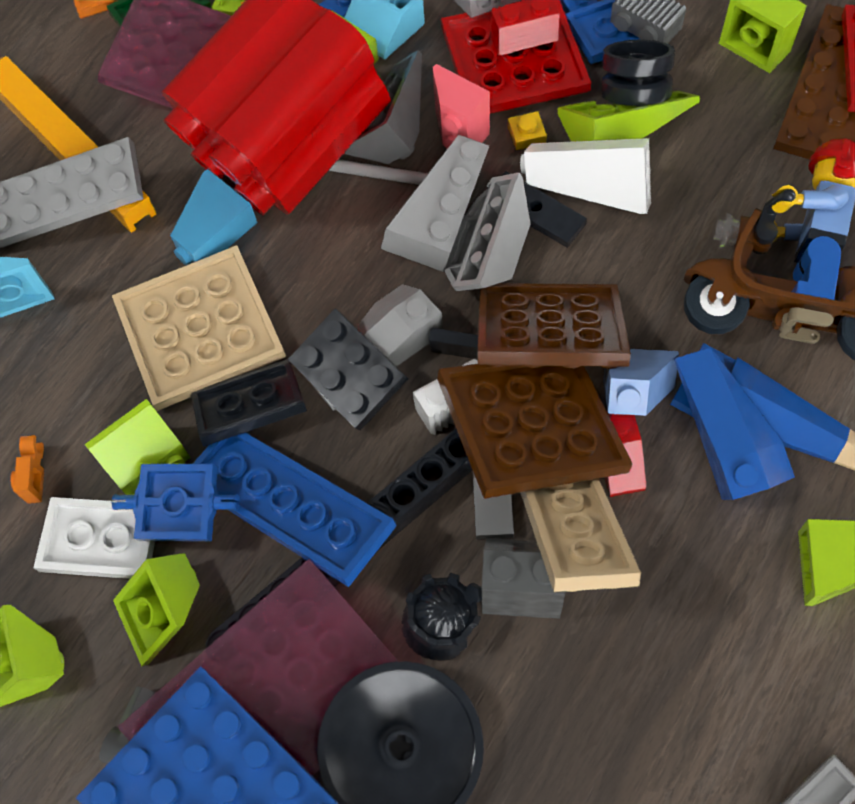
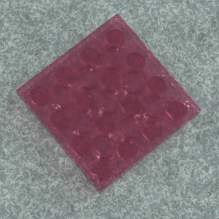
[98,0,231,108]

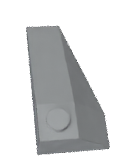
[313,284,443,411]

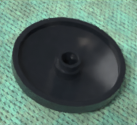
[317,661,484,804]

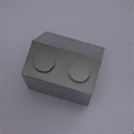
[482,538,565,619]

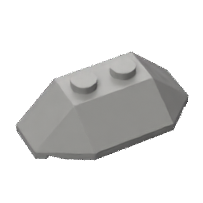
[444,172,530,291]

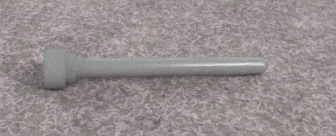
[329,160,429,185]

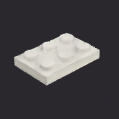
[33,497,155,579]

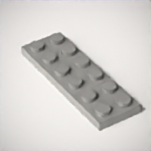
[0,137,144,248]

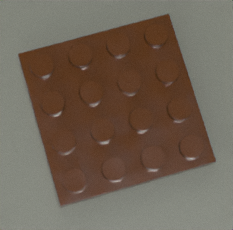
[478,283,631,369]
[437,364,633,499]

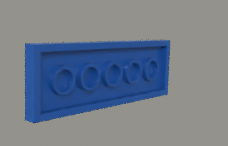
[193,433,396,587]

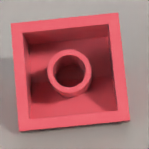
[433,64,490,149]

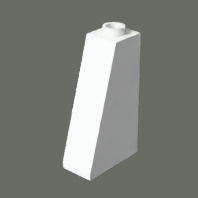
[520,138,651,214]

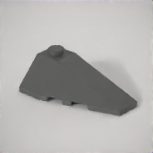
[344,50,422,164]

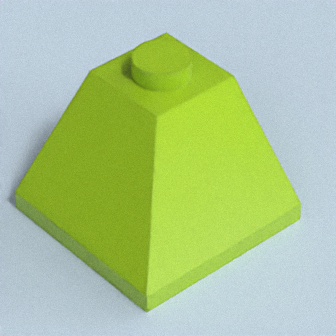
[113,553,200,666]
[0,605,64,707]

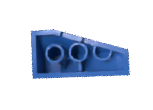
[674,347,795,500]

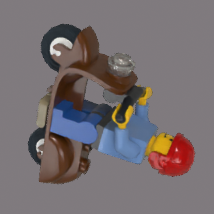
[684,138,855,360]

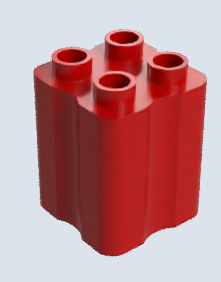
[161,0,391,216]

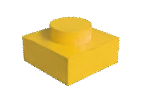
[508,111,547,150]

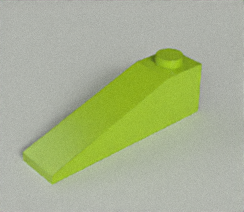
[557,91,700,142]

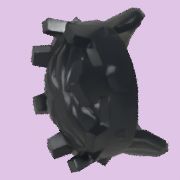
[401,572,482,661]

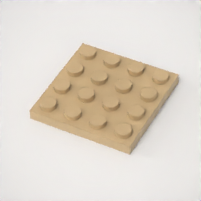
[112,245,286,411]

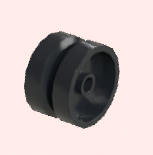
[601,39,675,106]

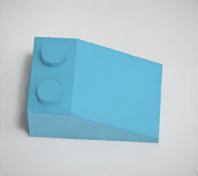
[0,257,55,318]

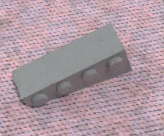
[381,135,489,272]

